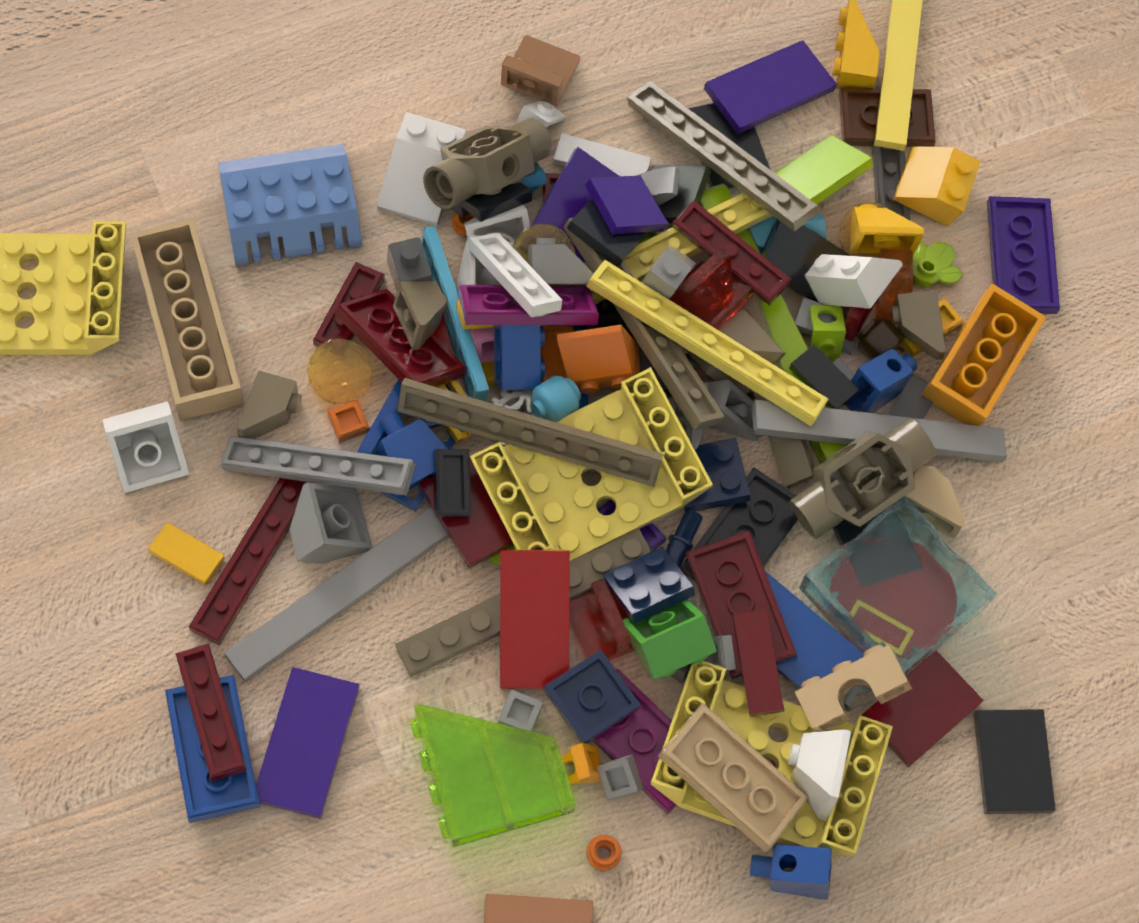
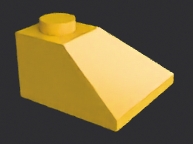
[850,204,924,256]

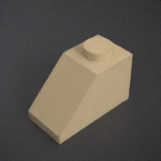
[896,465,965,539]

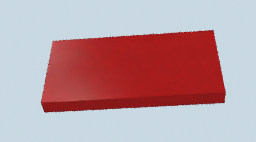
[500,550,570,689]

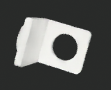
[515,101,565,129]

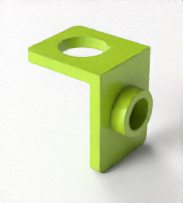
[809,305,846,362]

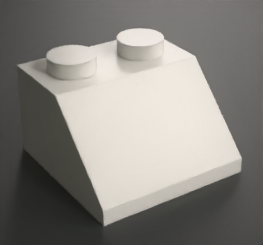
[805,254,903,308]
[102,401,190,493]

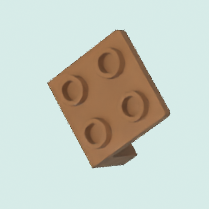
[501,35,580,107]

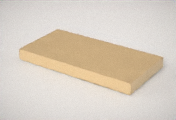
[658,703,809,852]

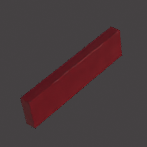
[672,200,791,306]
[175,643,247,782]

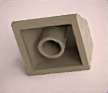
[686,309,786,395]

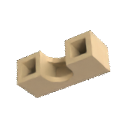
[795,645,913,732]

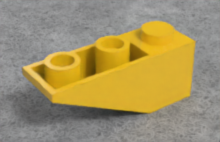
[832,0,880,89]

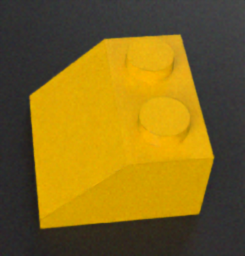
[893,147,980,226]

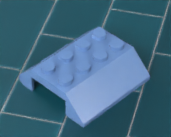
[218,144,363,266]

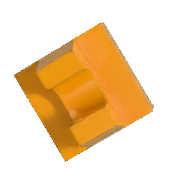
[561,743,602,785]

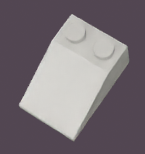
[377,112,466,227]

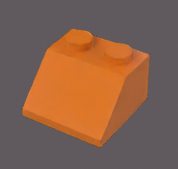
[557,325,640,394]

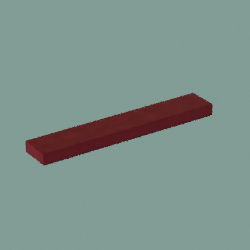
[188,478,313,646]

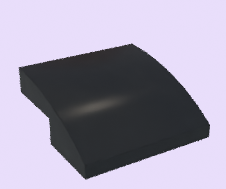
[451,182,533,222]

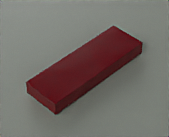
[313,262,385,357]
[733,609,784,717]

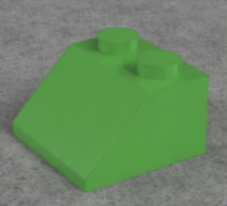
[620,599,717,680]

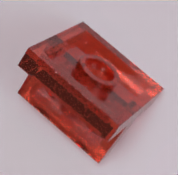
[669,248,753,330]
[569,578,634,661]

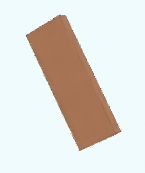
[484,894,593,923]

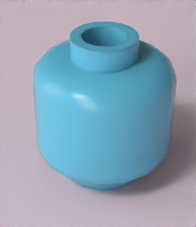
[530,375,581,422]

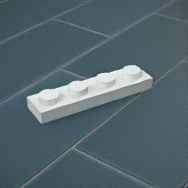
[469,232,562,317]

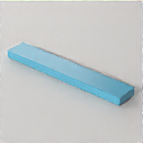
[421,226,489,402]

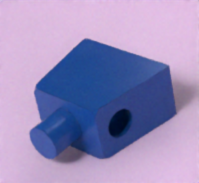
[845,349,917,413]
[376,411,448,498]
[750,845,832,900]

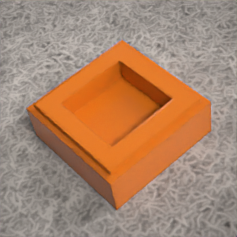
[327,399,370,443]

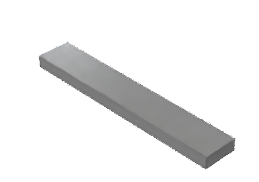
[220,436,416,496]

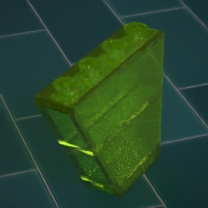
[409,704,576,848]

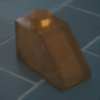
[875,249,914,323]

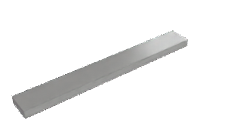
[752,400,1007,462]
[224,507,449,682]

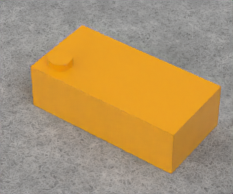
[921,283,1047,426]

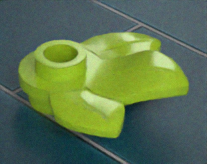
[906,241,963,288]

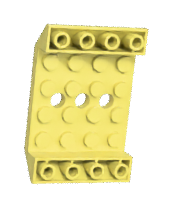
[0,221,126,355]
[470,367,713,561]
[651,661,893,856]

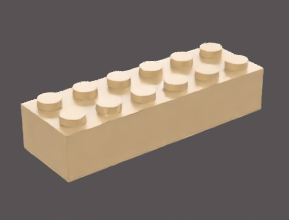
[130,218,245,421]

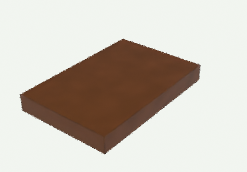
[839,88,936,147]

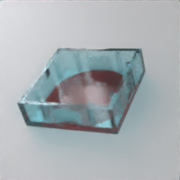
[799,496,997,675]

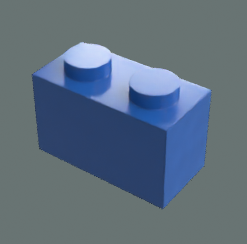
[494,325,545,390]

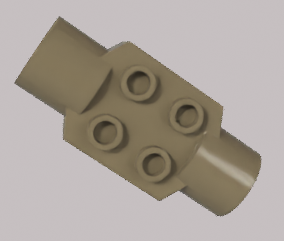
[423,118,552,209]
[789,418,937,539]

